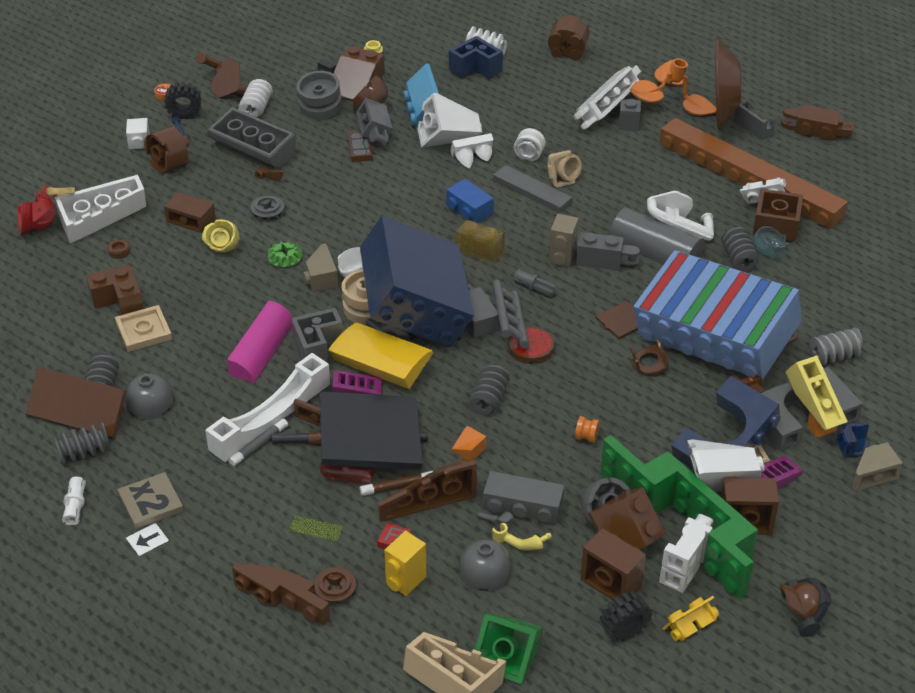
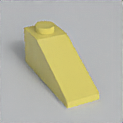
[786,356,848,431]

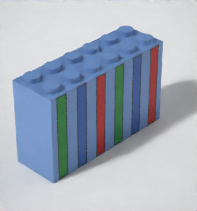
[633,250,802,380]

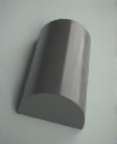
[207,107,296,168]
[609,207,705,264]

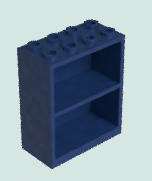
[360,215,474,347]

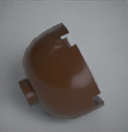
[350,75,388,110]

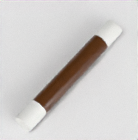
[360,471,433,496]

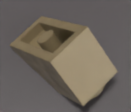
[303,243,338,292]
[852,442,903,491]

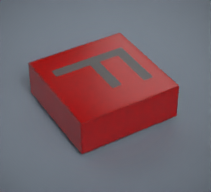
[377,523,411,549]

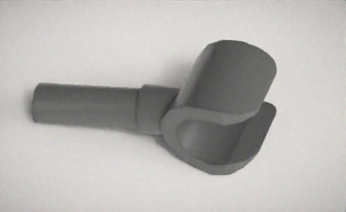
[478,511,514,529]

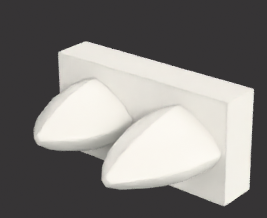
[450,133,494,169]

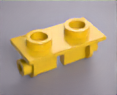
[662,596,719,641]

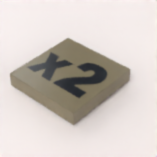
[117,472,184,529]

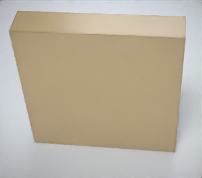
[115,305,172,352]

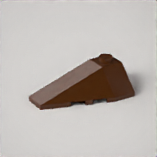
[378,460,477,522]

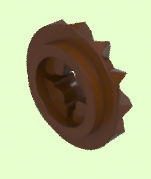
[314,567,356,604]

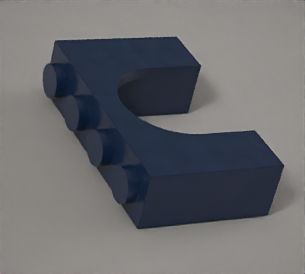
[671,376,781,470]

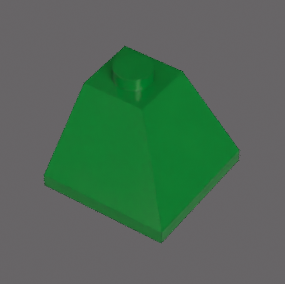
[475,613,544,684]

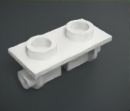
[740,177,786,204]

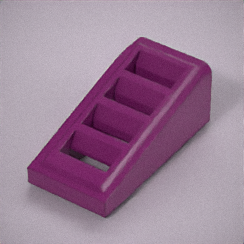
[333,371,382,395]
[761,456,803,490]

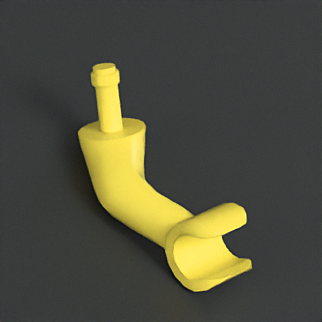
[492,523,552,551]

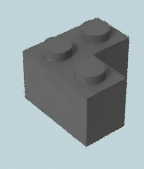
[291,308,343,363]

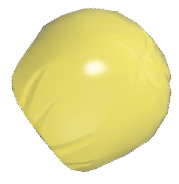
[202,219,239,253]

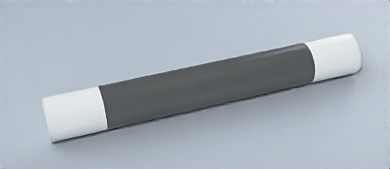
[228,418,288,466]

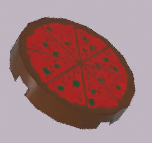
[508,327,554,364]

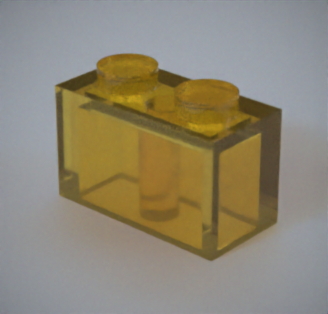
[456,219,505,263]

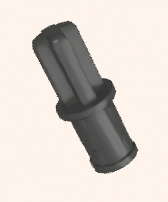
[513,269,557,297]

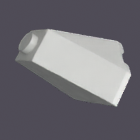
[417,93,482,147]
[688,439,765,493]

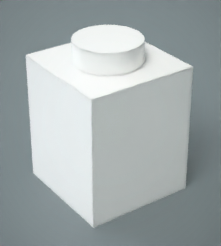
[126,118,150,149]

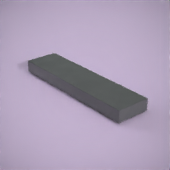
[493,165,572,213]

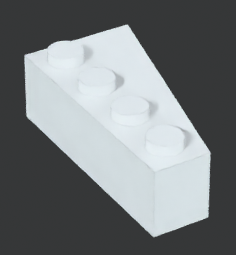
[55,175,147,243]

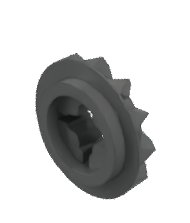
[250,195,285,220]

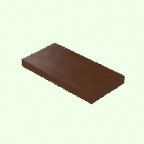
[26,367,127,437]

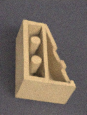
[403,632,506,693]

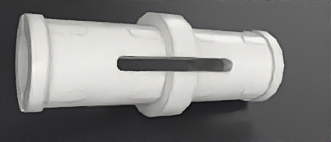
[62,477,86,525]

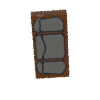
[348,131,372,162]

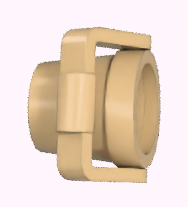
[548,150,582,187]

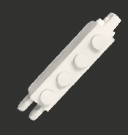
[573,65,641,130]

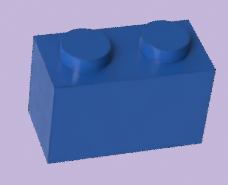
[446,179,494,225]

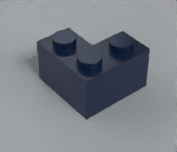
[449,36,503,78]

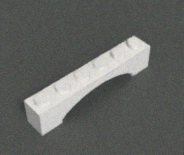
[205,353,330,462]

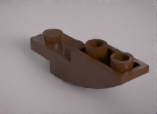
[232,564,330,626]

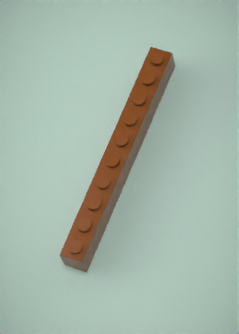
[659,118,848,229]

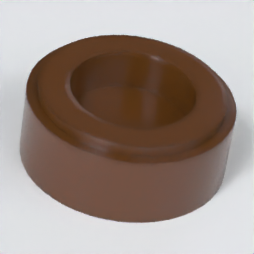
[107,240,130,259]

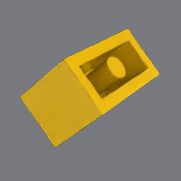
[385,531,427,596]

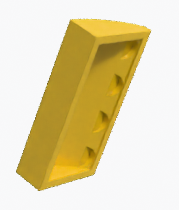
[328,322,433,389]

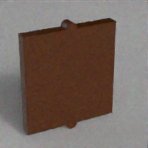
[595,301,638,339]

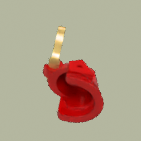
[17,185,75,235]

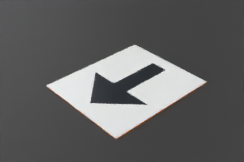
[126,523,169,556]

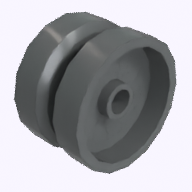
[297,71,342,120]

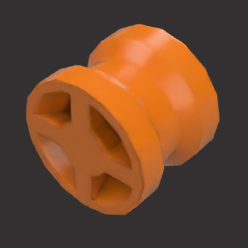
[575,416,600,444]

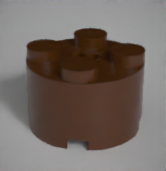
[548,15,590,60]
[144,126,190,173]

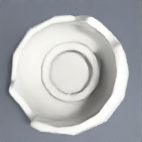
[338,247,363,278]

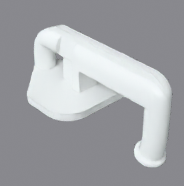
[647,191,714,241]

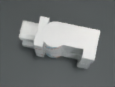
[659,514,713,593]

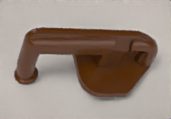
[196,53,247,98]

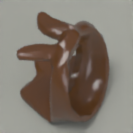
[630,339,669,376]

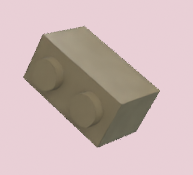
[549,214,579,267]

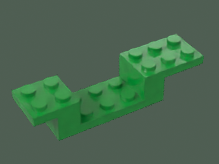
[600,435,758,600]

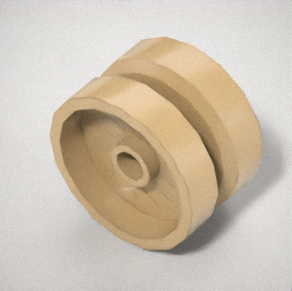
[342,269,379,325]

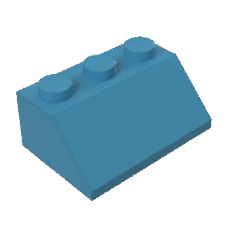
[403,64,439,132]

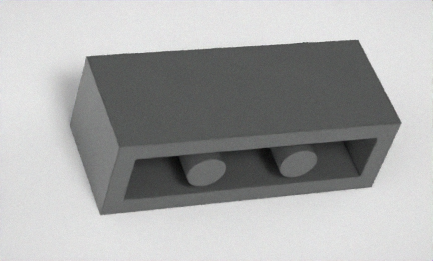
[483,471,565,523]

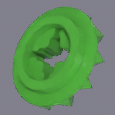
[268,241,302,267]

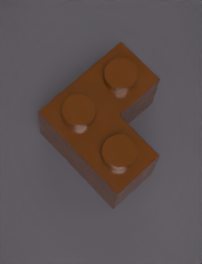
[86,265,144,315]

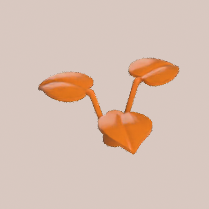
[630,58,716,116]

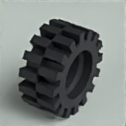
[165,82,201,119]
[599,591,653,642]

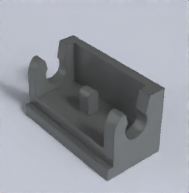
[734,100,776,140]

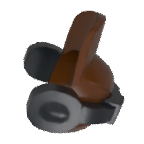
[780,577,831,637]

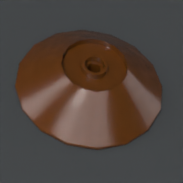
[715,37,741,131]

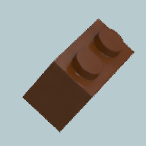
[164,192,216,233]

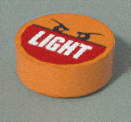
[154,84,170,101]

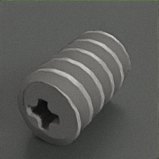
[809,328,863,365]

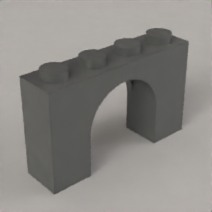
[761,367,863,451]

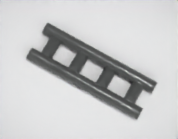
[492,280,529,348]

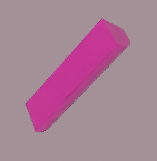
[227,301,293,383]

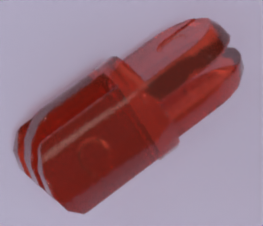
[320,463,374,484]

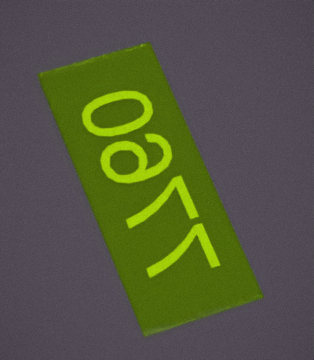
[288,515,343,541]

